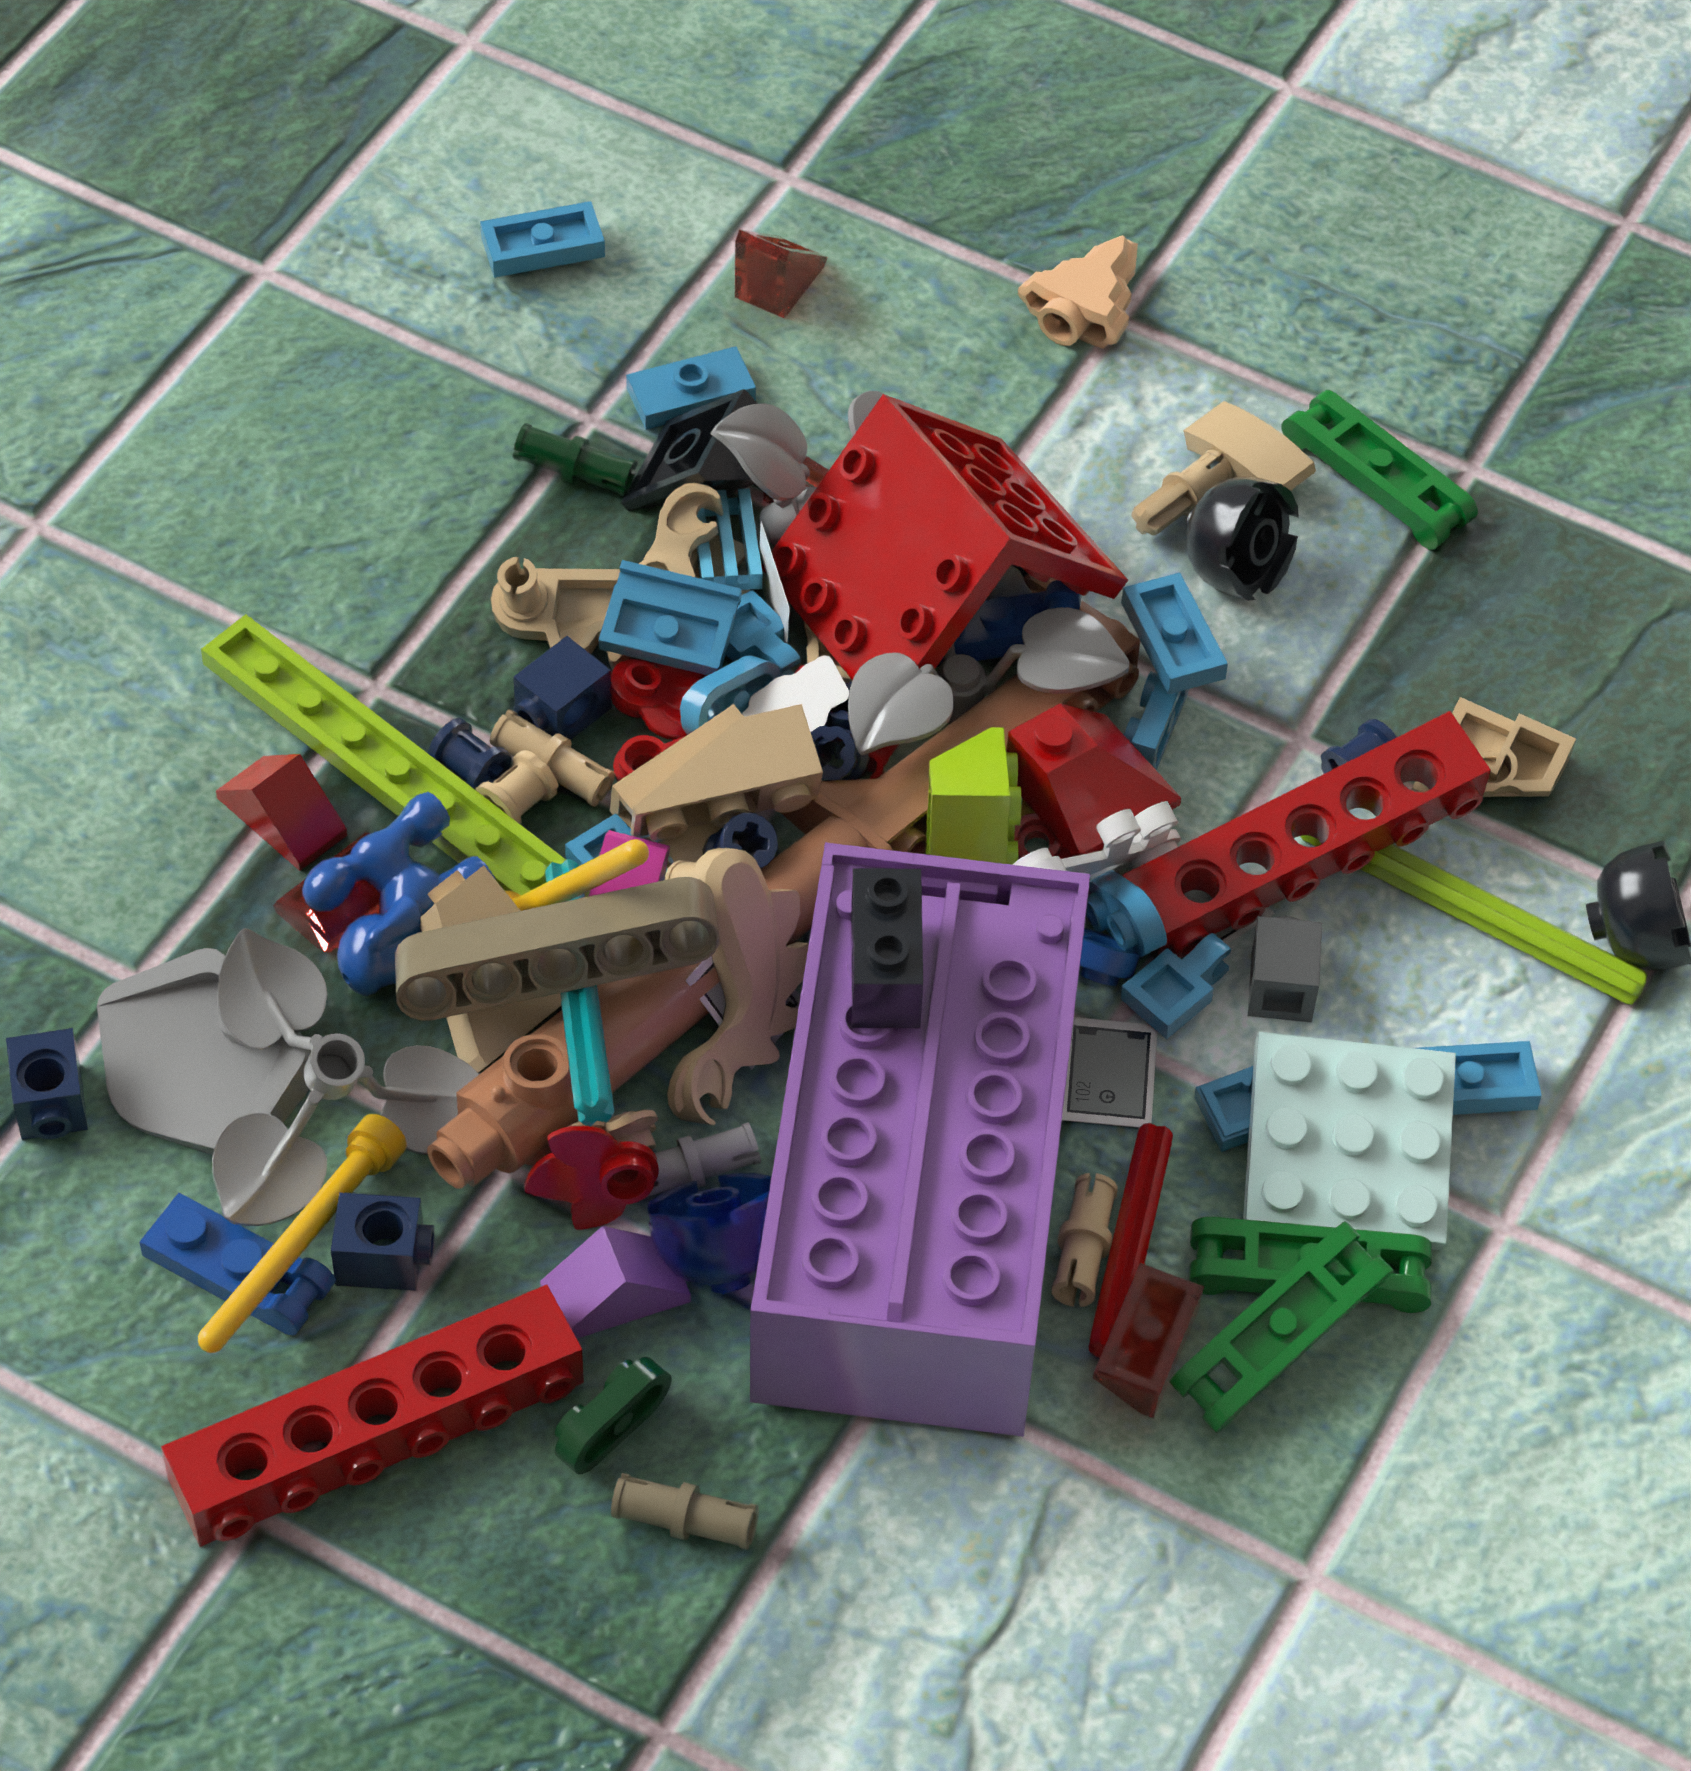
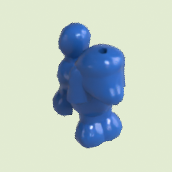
[302,792,496,996]

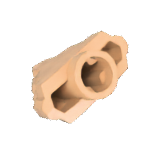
[1018,235,1138,349]

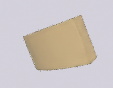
[1183,401,1316,491]

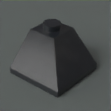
[621,389,758,511]

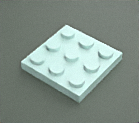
[1243,1032,1456,1251]

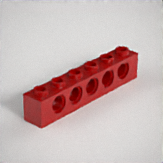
[1122,711,1491,959]
[161,1284,584,1547]

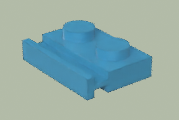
[598,560,742,675]

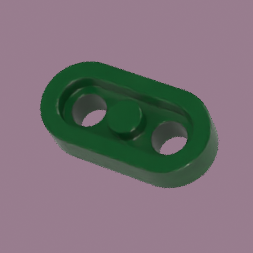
[554,1357,672,1474]

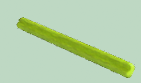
[1300,835,1648,1005]

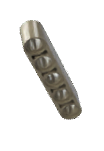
[395,877,719,1021]

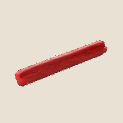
[1088,1123,1173,1361]

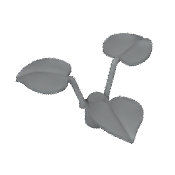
[711,391,886,546]
[848,608,1129,755]
[212,928,481,1226]

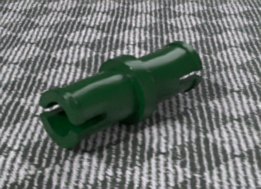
[513,423,637,497]

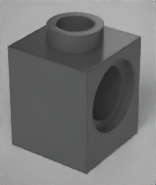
[1247,916,1322,1022]

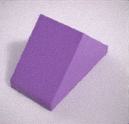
[540,1226,691,1339]

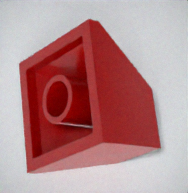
[1006,703,1181,856]

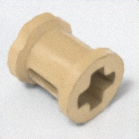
[476,750,558,824]

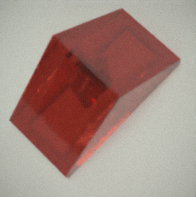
[735,230,828,319]

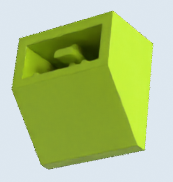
[926,727,1021,865]

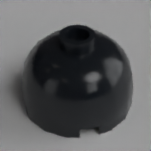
[1185,477,1299,601]
[1586,841,1691,971]

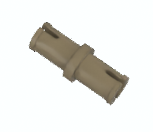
[611,1473,759,1550]

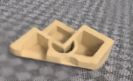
[1412,697,1576,797]

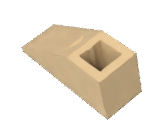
[630,704,823,841]

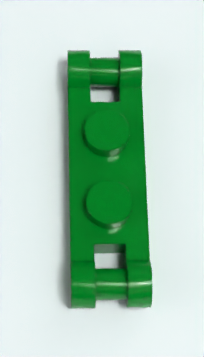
[1281,390,1478,550]
[1188,1217,1432,1313]
[1169,1221,1394,1433]

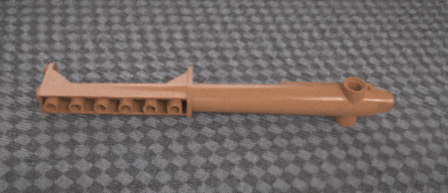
[427,574,1141,1189]

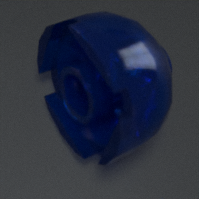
[647,1173,772,1293]

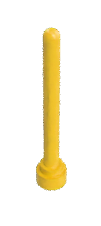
[505,839,649,911]
[198,1114,407,1353]

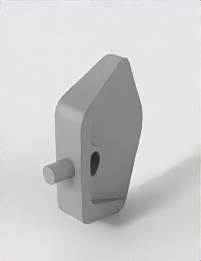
[97,948,311,1155]

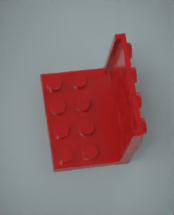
[761,394,1128,680]

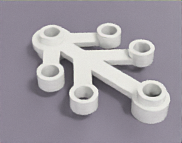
[1013,801,1181,880]

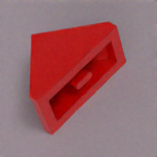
[216,754,347,871]

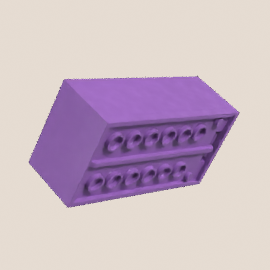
[750,843,1090,1437]

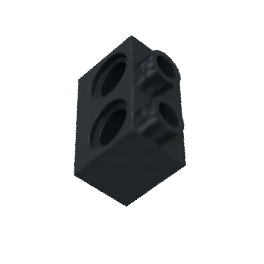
[851,868,923,1029]

